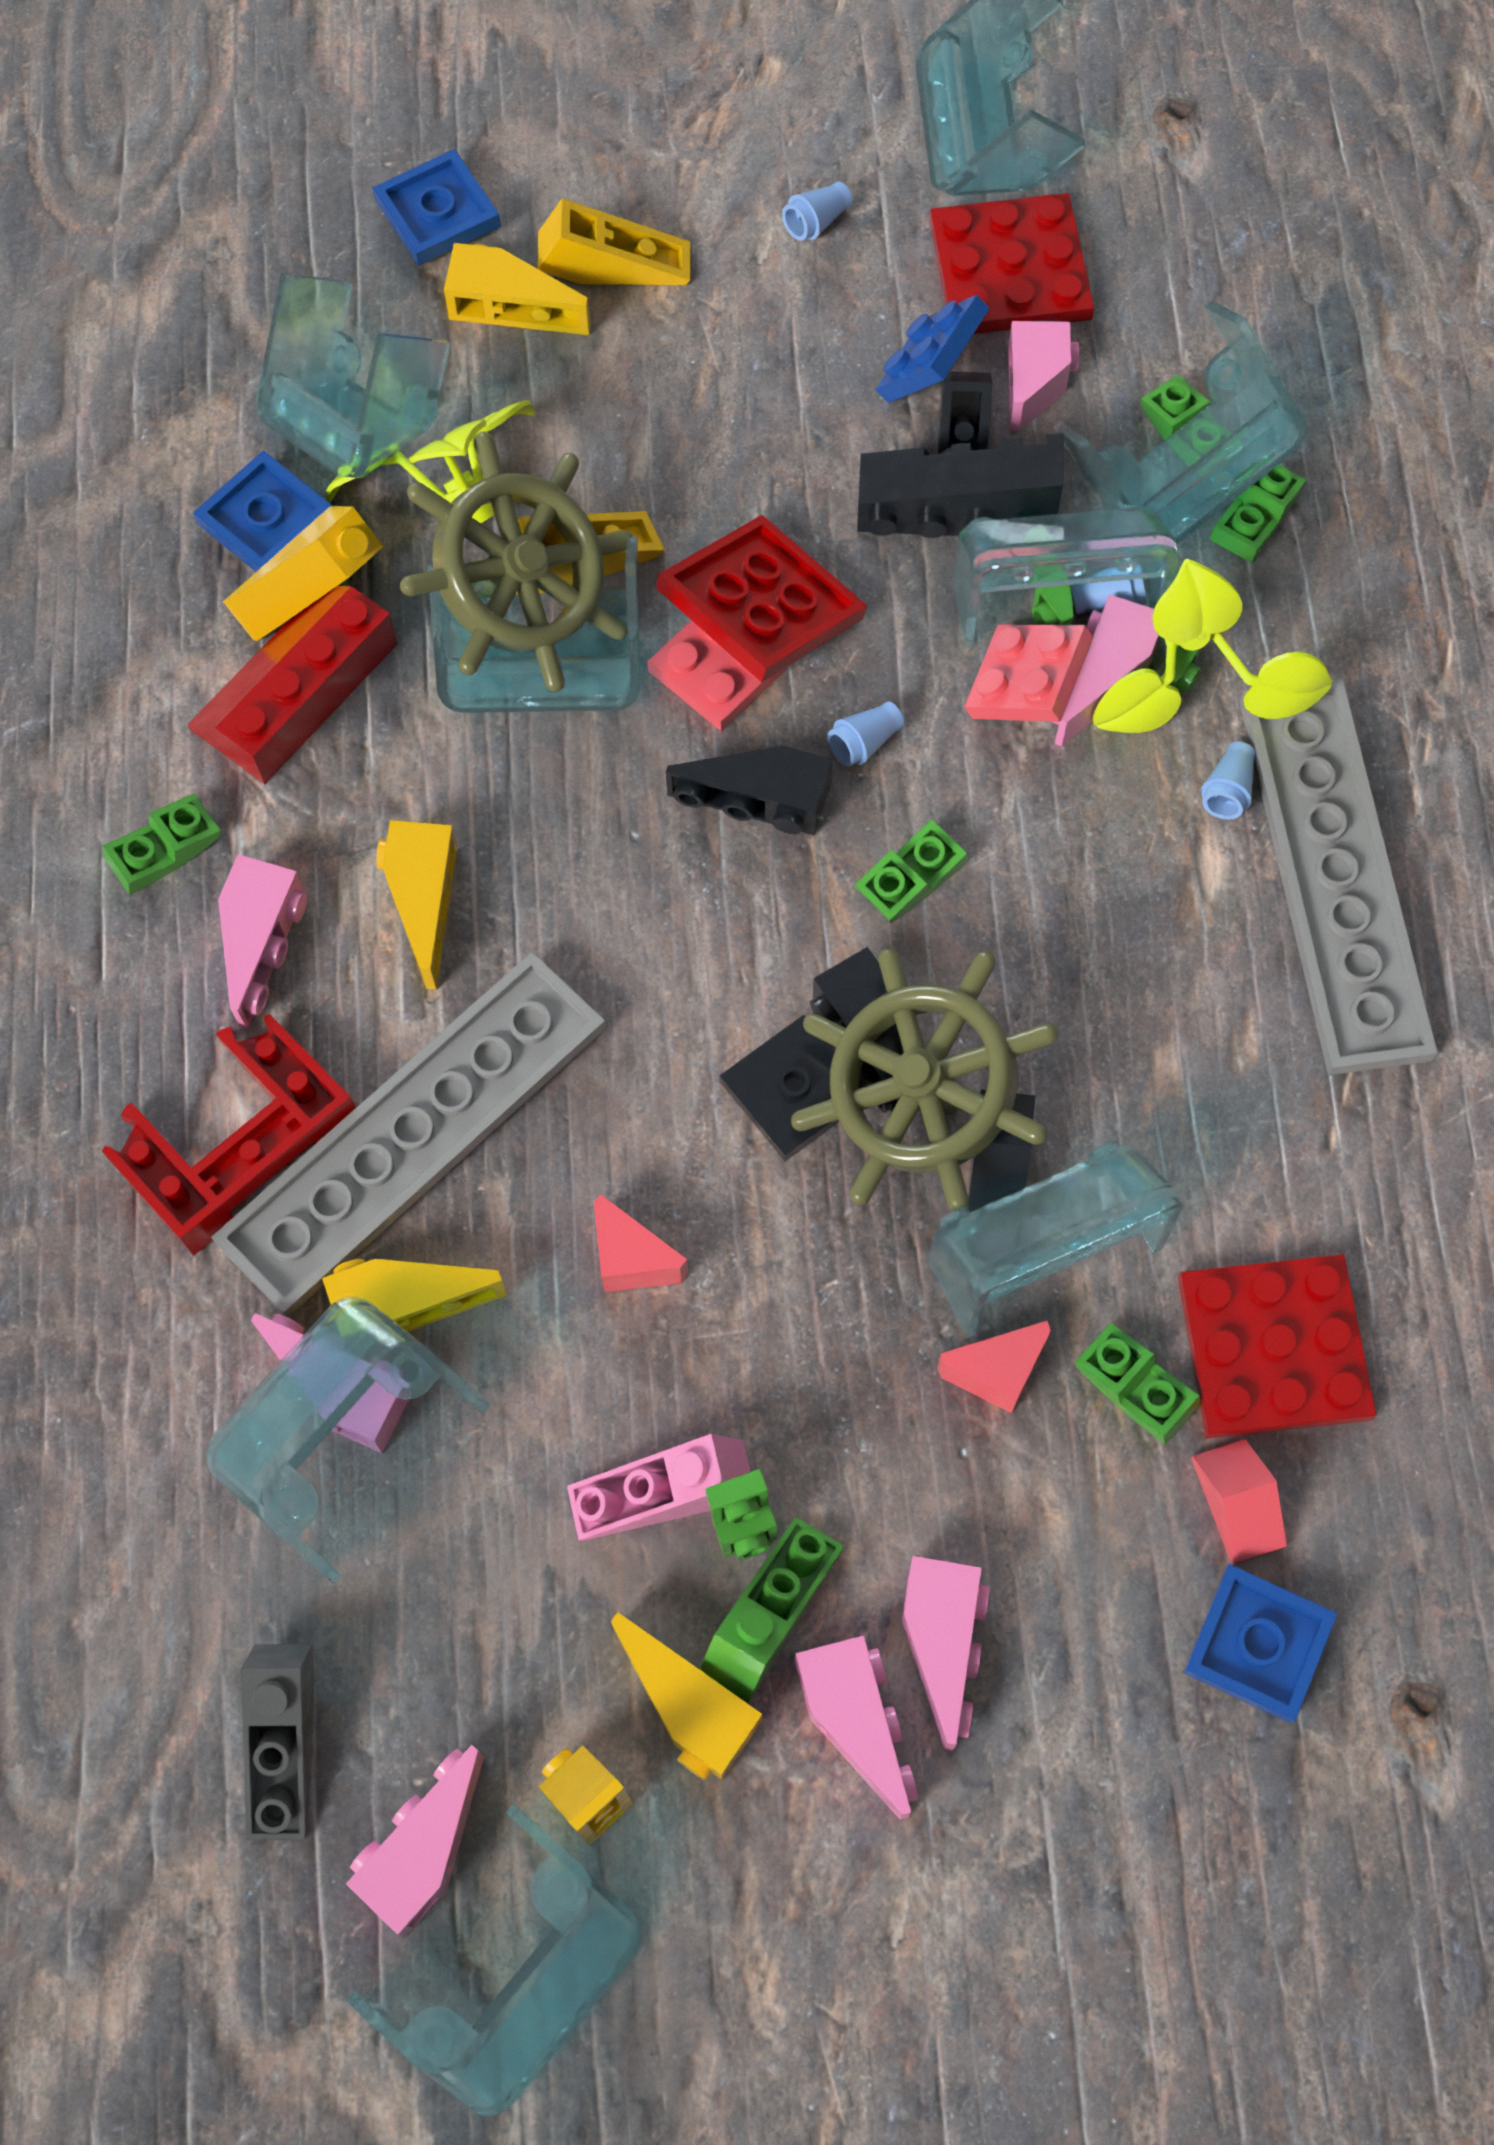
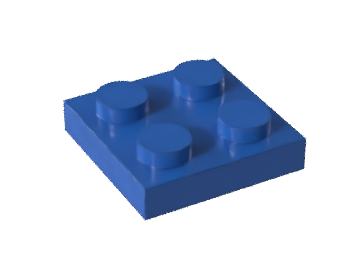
[372,149,501,266]
[875,295,990,403]
[193,450,332,572]
[1182,1564,1338,1724]

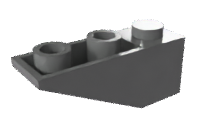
[241,1644,314,1840]

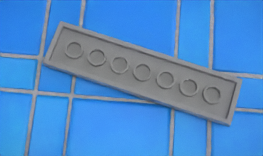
[1240,678,1438,1075]
[211,952,606,1318]

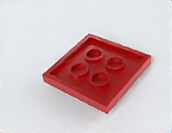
[929,193,1094,334]
[655,515,867,683]
[1177,1254,1376,1439]

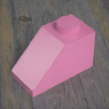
[1008,321,1079,432]

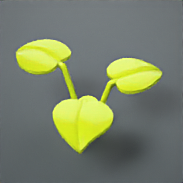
[325,400,535,523]
[1092,559,1334,733]

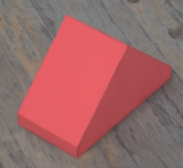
[594,1194,689,1292]
[937,1321,1051,1413]
[1191,1439,1287,1565]

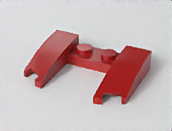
[102,1014,357,1256]

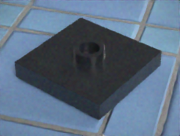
[719,1015,864,1161]

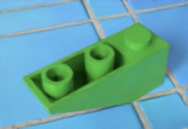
[699,1517,844,1703]

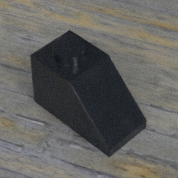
[937,371,993,454]

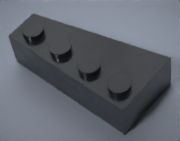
[857,433,1064,542]

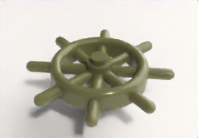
[400,432,634,692]
[791,948,1058,1212]

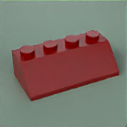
[188,586,398,785]

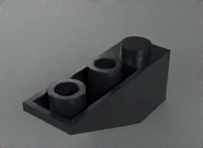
[666,746,833,835]
[810,947,904,1113]

